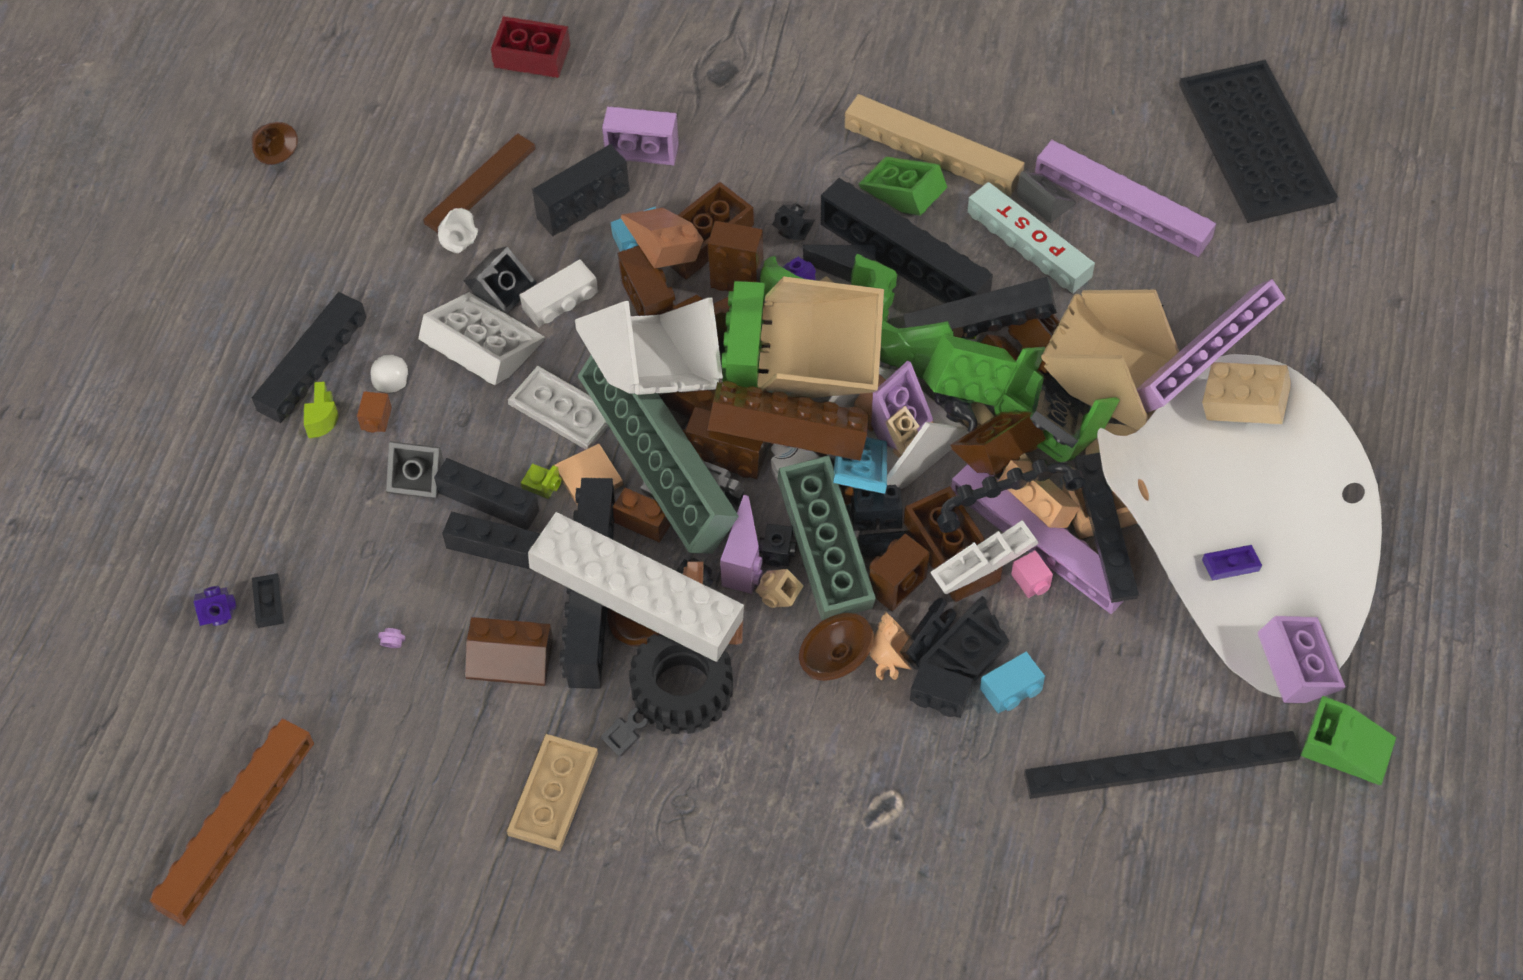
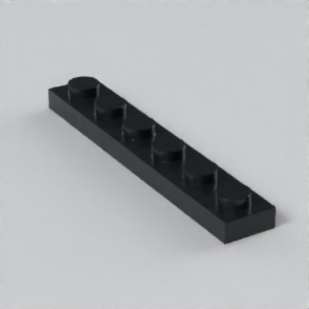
[1074,452,1139,603]

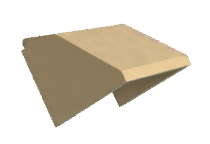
[758,276,884,398]
[1041,290,1179,431]

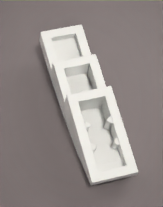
[930,520,1039,594]

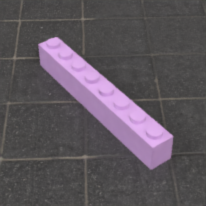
[1035,140,1216,257]
[1137,279,1286,413]
[951,464,1124,614]

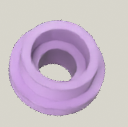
[378,628,405,648]

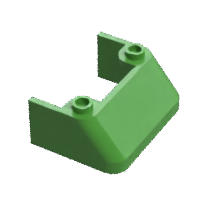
[994,347,1120,462]

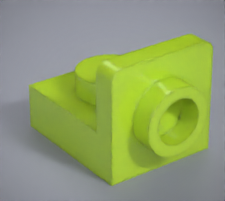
[521,464,561,499]

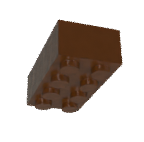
[670,182,754,280]
[903,486,1003,603]

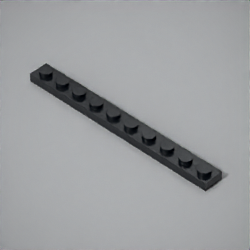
[1024,731,1301,799]

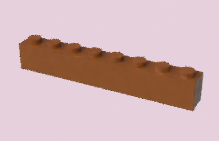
[150,718,314,926]

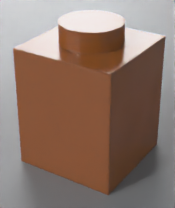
[357,391,392,433]

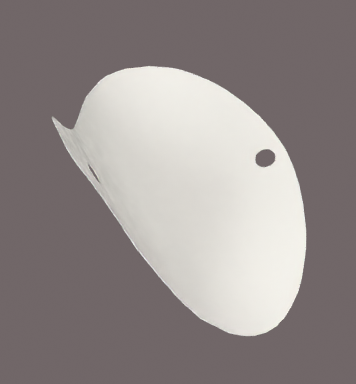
[1097,354,1382,698]

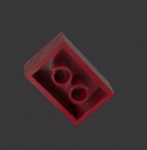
[490,16,570,78]

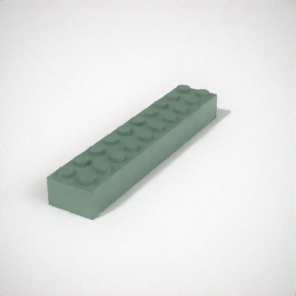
[578,355,739,554]

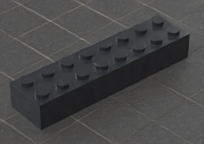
[820,178,993,304]
[560,478,616,689]

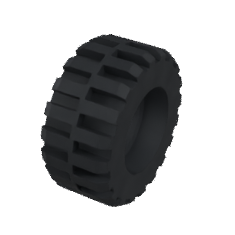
[629,634,733,734]

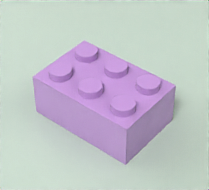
[602,107,678,165]

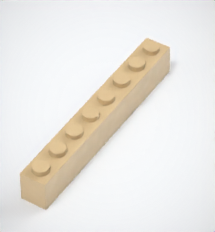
[845,94,1025,196]

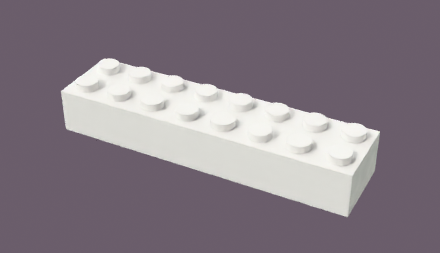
[528,512,744,662]

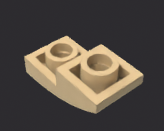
[885,406,920,456]

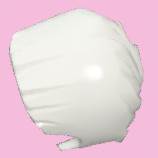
[438,208,478,253]

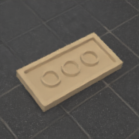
[507,734,598,851]

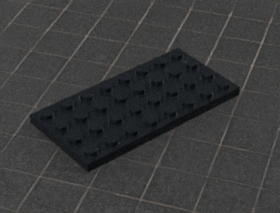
[1179,59,1338,223]

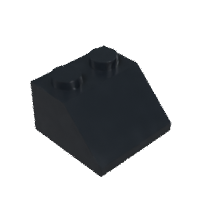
[463,246,537,314]

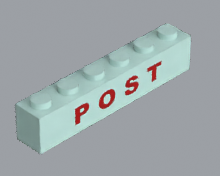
[967,182,1095,294]

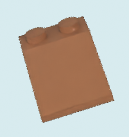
[621,208,704,269]

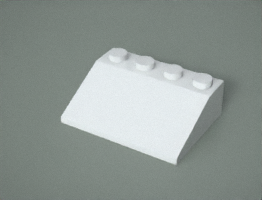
[418,292,545,385]

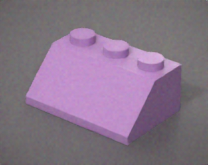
[1257,616,1345,703]

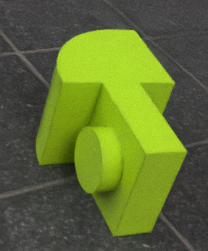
[304,381,339,438]

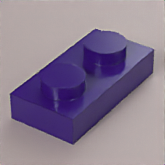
[1202,545,1262,581]

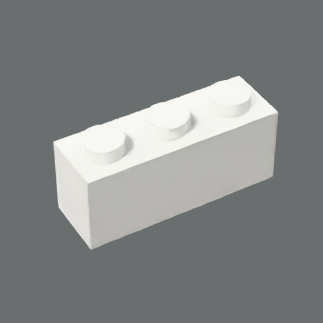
[520,260,598,328]

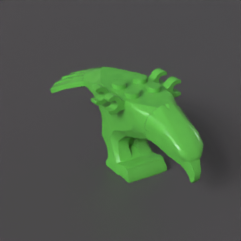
[760,254,953,379]

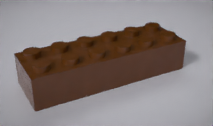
[708,381,868,461]

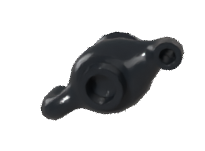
[934,392,978,432]

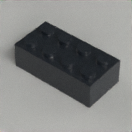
[532,144,630,236]

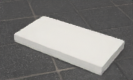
[508,366,609,450]

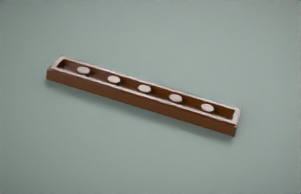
[423,133,536,233]

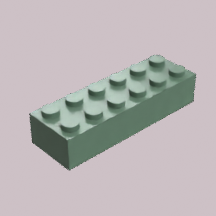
[777,456,876,621]

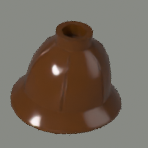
[251,122,298,165]

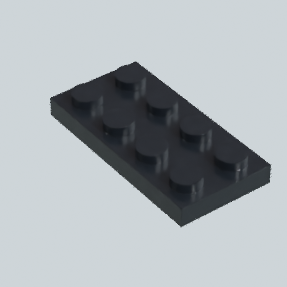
[1030,375,1085,448]

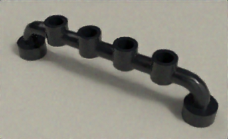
[937,459,1086,533]

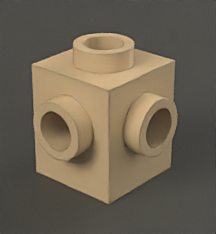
[755,569,803,608]

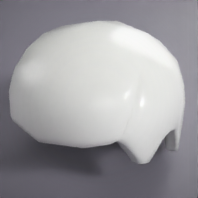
[371,355,408,393]

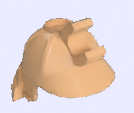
[869,612,912,680]

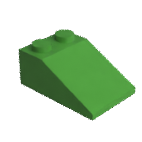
[859,157,948,215]

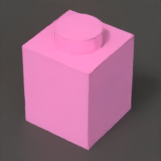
[1011,550,1053,598]

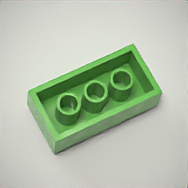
[722,281,765,388]

